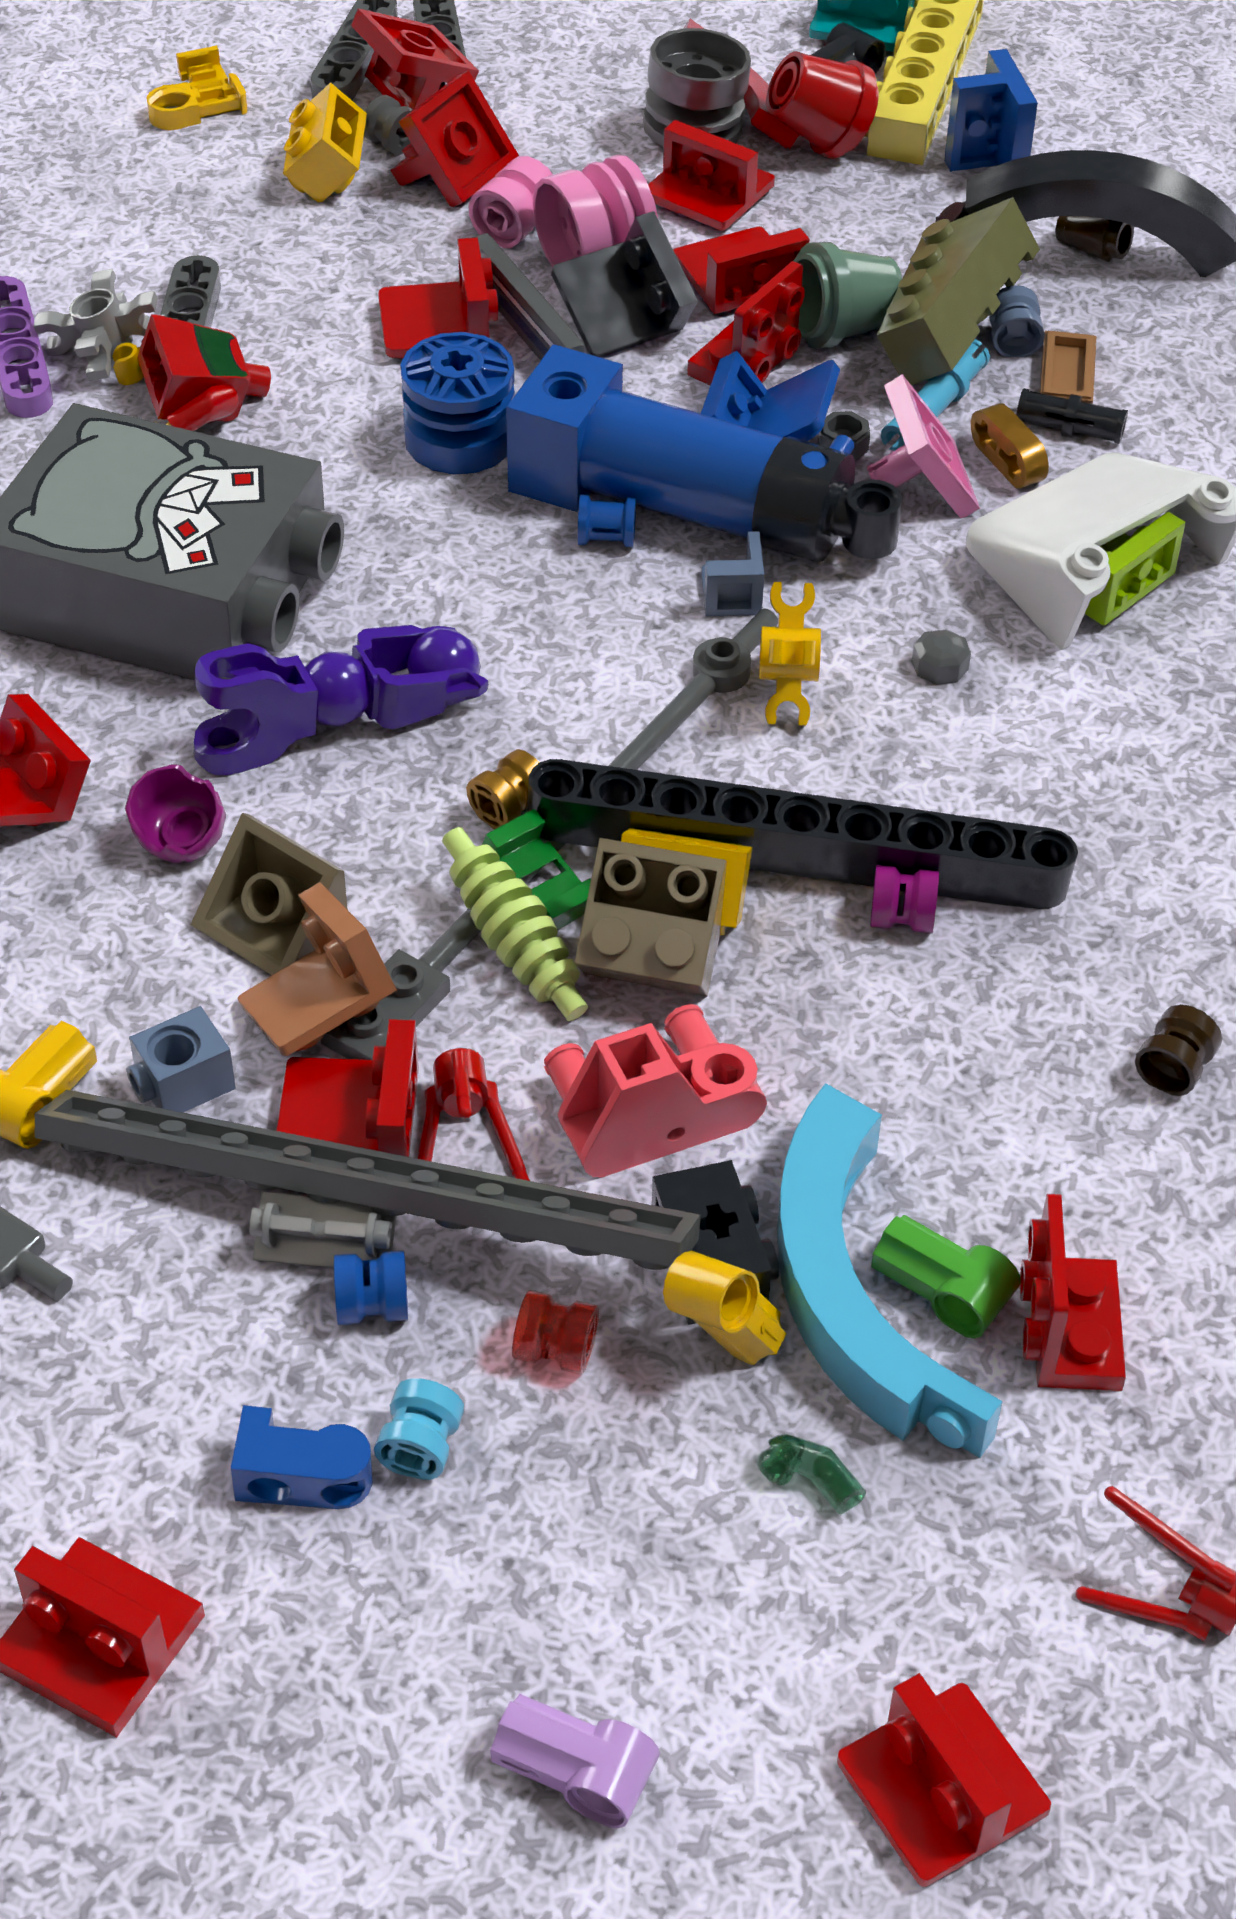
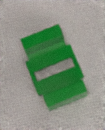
[482,809,591,930]

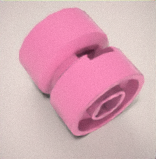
[468,156,553,248]

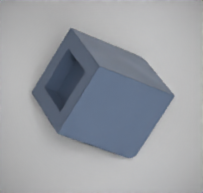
[701,531,764,617]

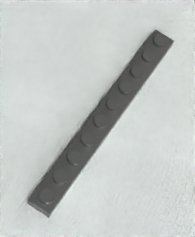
[35,1090,701,1270]

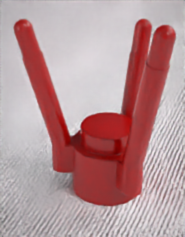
[417,1048,530,1181]
[1075,1486,1236,1642]

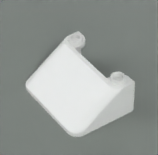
[966,452,1236,650]

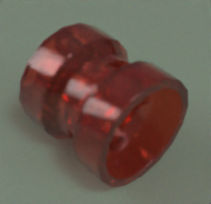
[512,1290,599,1375]

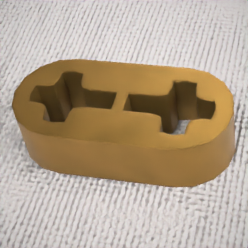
[971,403,1049,489]

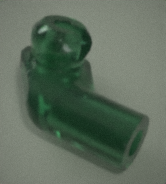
[757,1433,866,1514]

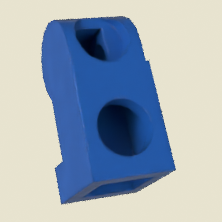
[231,1405,373,1509]

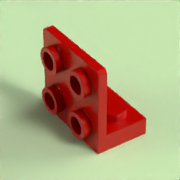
[673,226,810,314]
[687,261,805,385]
[0,694,91,826]
[277,1019,419,1157]
[1019,1194,1126,1391]

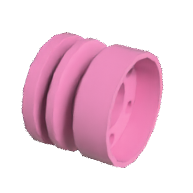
[533,154,658,267]

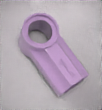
[490,1694,660,1828]

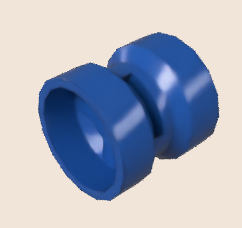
[334,1251,408,1325]

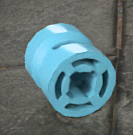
[374,1378,464,1480]

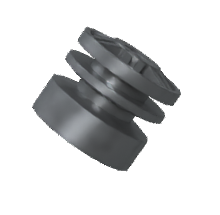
[643,28,751,147]

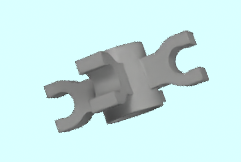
[34,269,166,381]

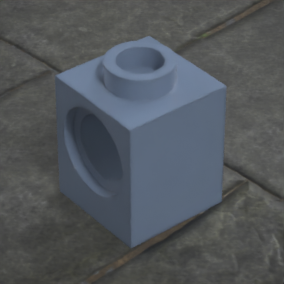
[126,1006,236,1113]

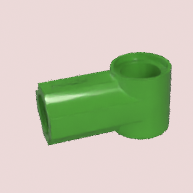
[871,1215,1021,1339]

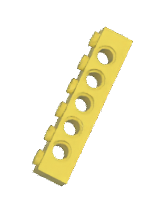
[864,0,984,165]

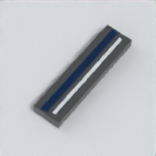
[471,233,585,361]

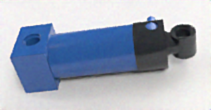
[506,344,902,563]

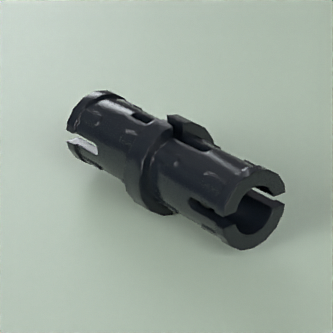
[1016,388,1128,444]

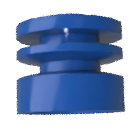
[400,332,515,475]

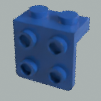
[701,351,840,441]

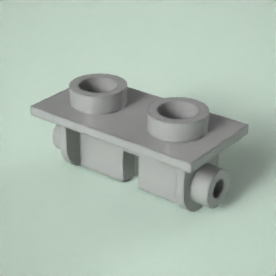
[249,1191,396,1268]

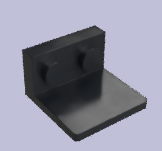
[551,211,698,358]

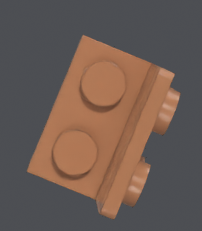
[237,882,397,1056]

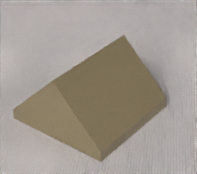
[190,813,348,975]

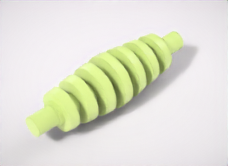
[442,827,588,1021]

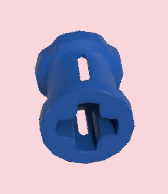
[578,495,636,548]

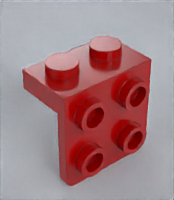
[378,237,498,358]

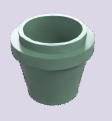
[793,242,903,348]

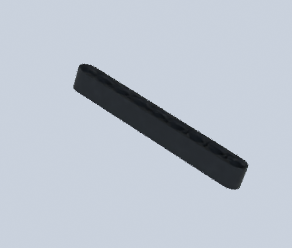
[527,759,1078,909]

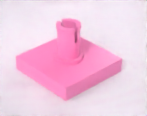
[867,374,980,518]

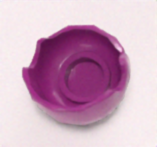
[125,764,226,864]

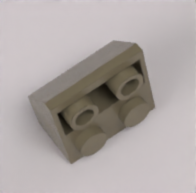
[575,838,727,996]

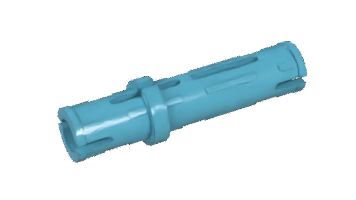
[881,339,990,451]

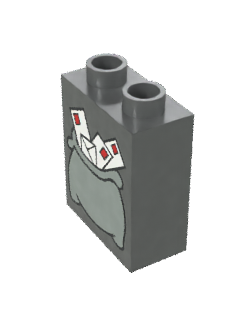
[0,403,344,680]

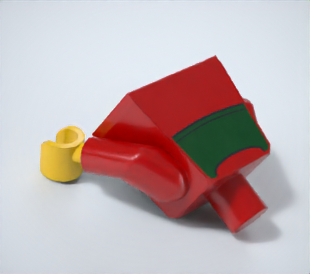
[112,314,271,431]

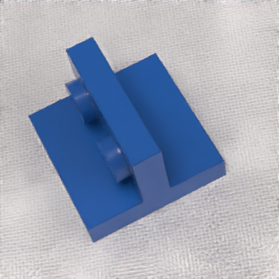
[944,49,1038,172]

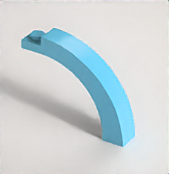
[777,1083,1003,1458]

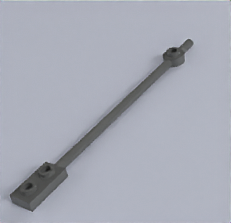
[321,608,778,1060]

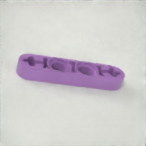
[0,276,53,418]

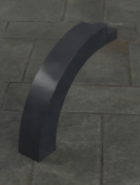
[935,150,1236,277]

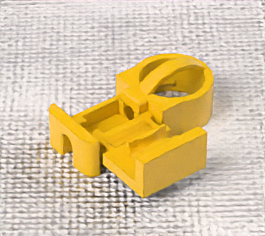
[146,45,248,130]

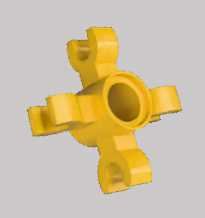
[759,582,821,726]

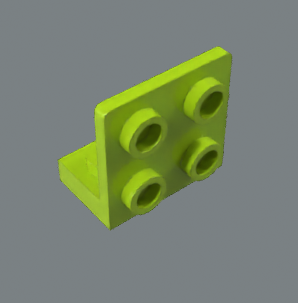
[1085,511,1186,626]

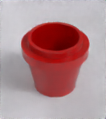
[766,51,879,159]

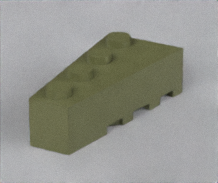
[877,197,1040,386]

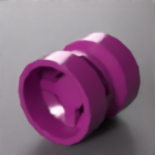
[870,865,939,934]

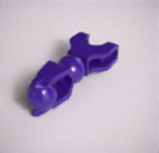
[193,625,489,775]

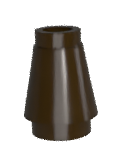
[1055,216,1134,262]

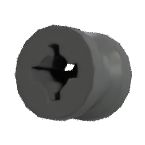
[364,95,413,156]

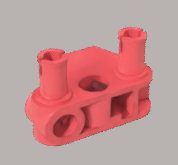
[544,1004,767,1178]

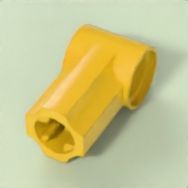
[0,1020,97,1149]
[663,1251,787,1365]

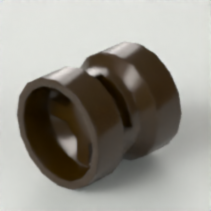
[1135,1004,1223,1096]

